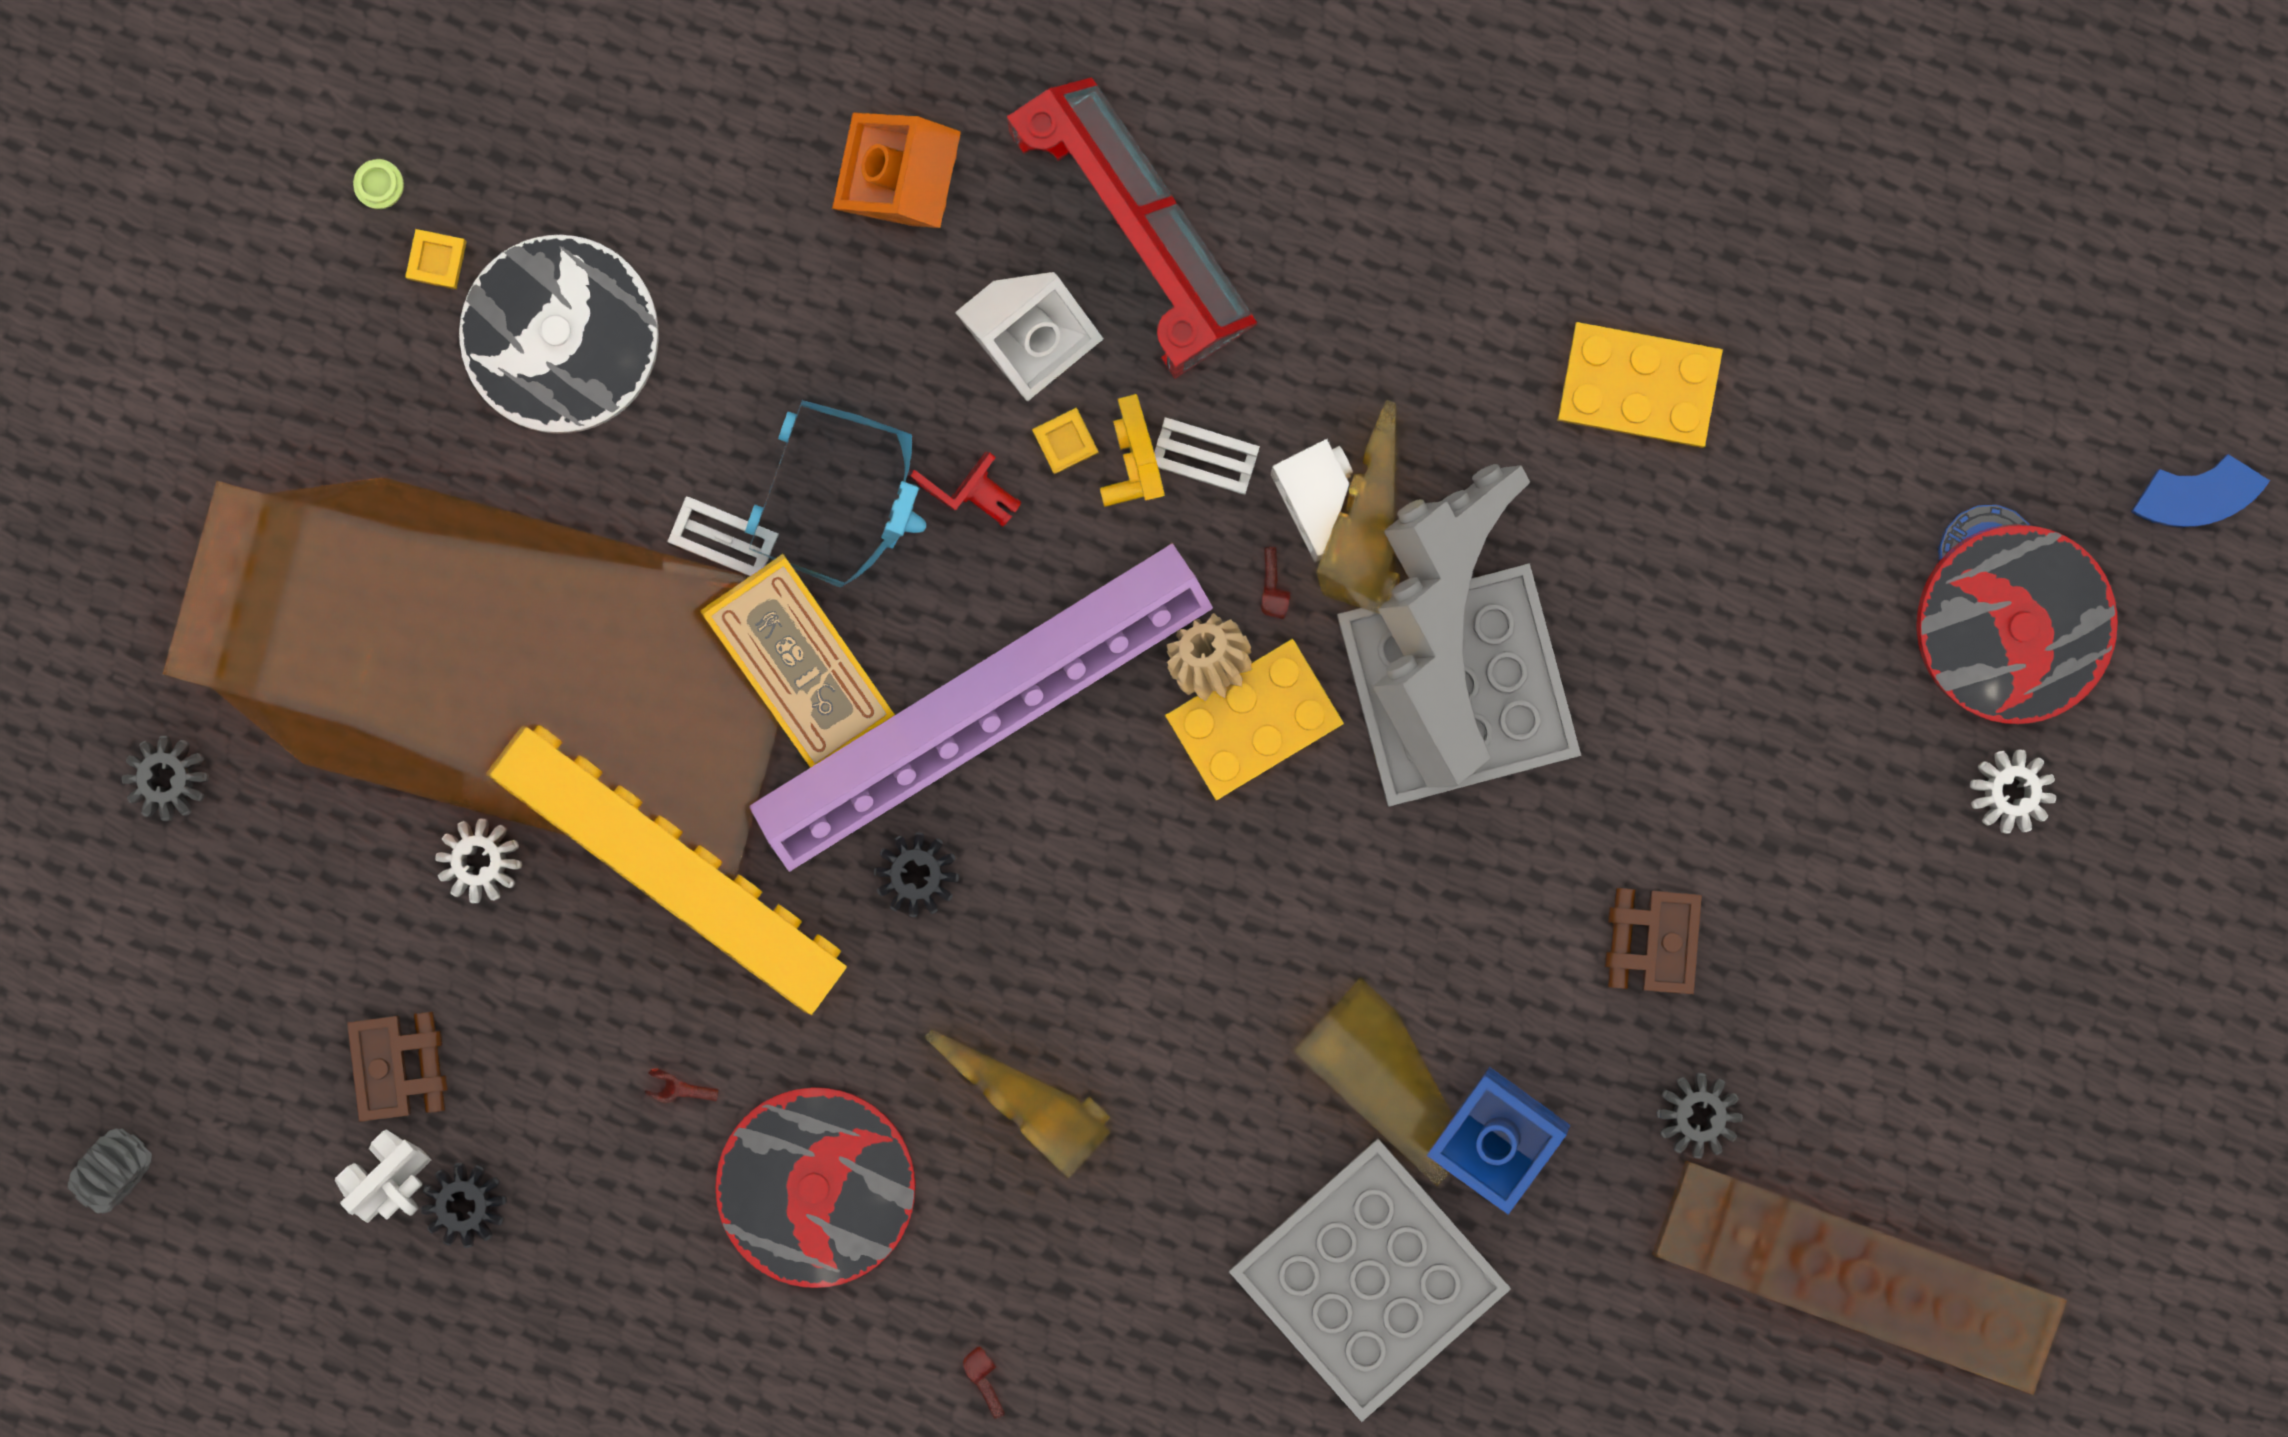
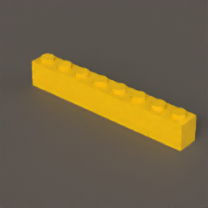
[485,724,847,1015]

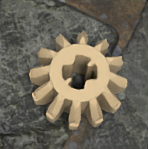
[1167,613,1252,701]

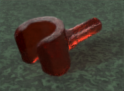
[1261,547,1291,619]
[645,1068,718,1103]
[963,1346,1005,1419]

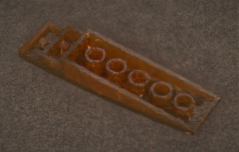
[1652,1161,2067,1395]

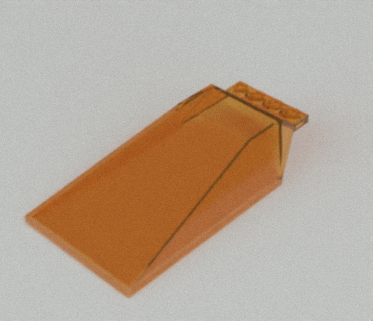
[163,477,815,881]

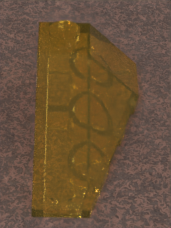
[1317,400,1401,614]
[1292,978,1453,1187]
[925,1029,1111,1178]

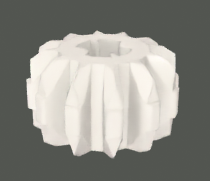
[1970,749,2056,834]
[435,818,522,903]

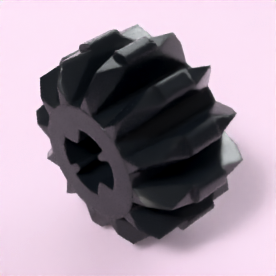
[874,832,959,917]
[421,1162,507,1248]

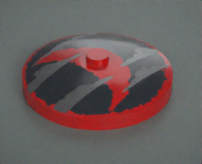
[1916,524,2118,724]
[716,1087,916,1288]

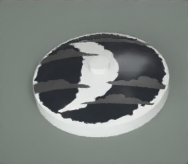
[459,235,659,434]

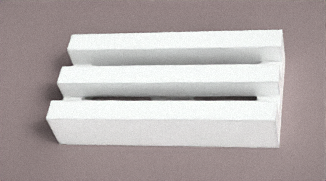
[1154,417,1260,495]
[667,496,779,576]

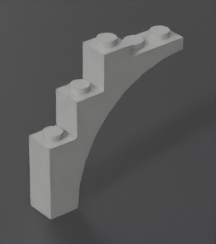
[1373,464,1530,787]

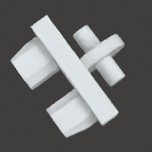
[335,1130,431,1223]

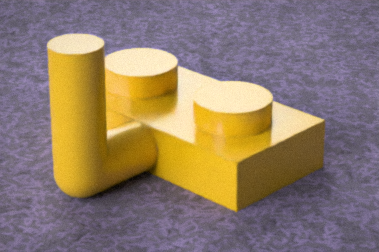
[1099,394,1165,507]

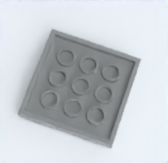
[1337,563,1581,807]
[1229,1138,1511,1422]

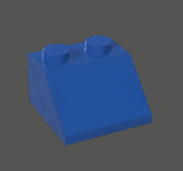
[1427,1067,1570,1214]

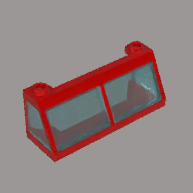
[1007,77,1257,379]

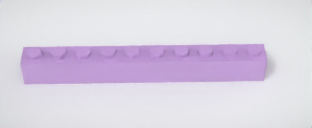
[749,543,1213,872]

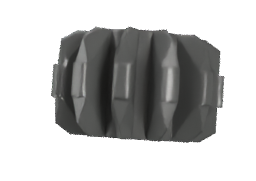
[122,736,209,821]
[1656,1073,1743,1159]
[67,1128,152,1214]

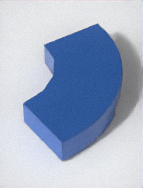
[2131,454,2270,527]

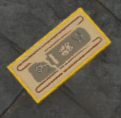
[700,554,895,768]

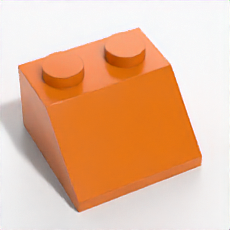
[832,113,961,228]

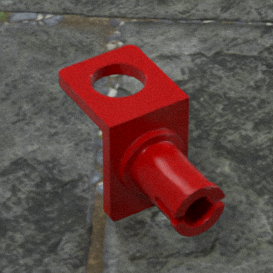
[907,452,1022,527]

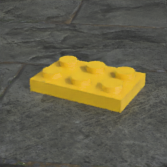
[1557,322,1723,448]
[1165,639,1344,801]

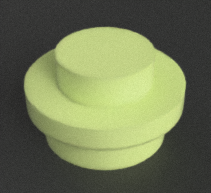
[353,159,404,209]

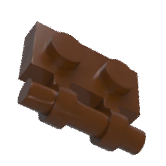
[1605,888,1702,994]
[347,1012,448,1122]

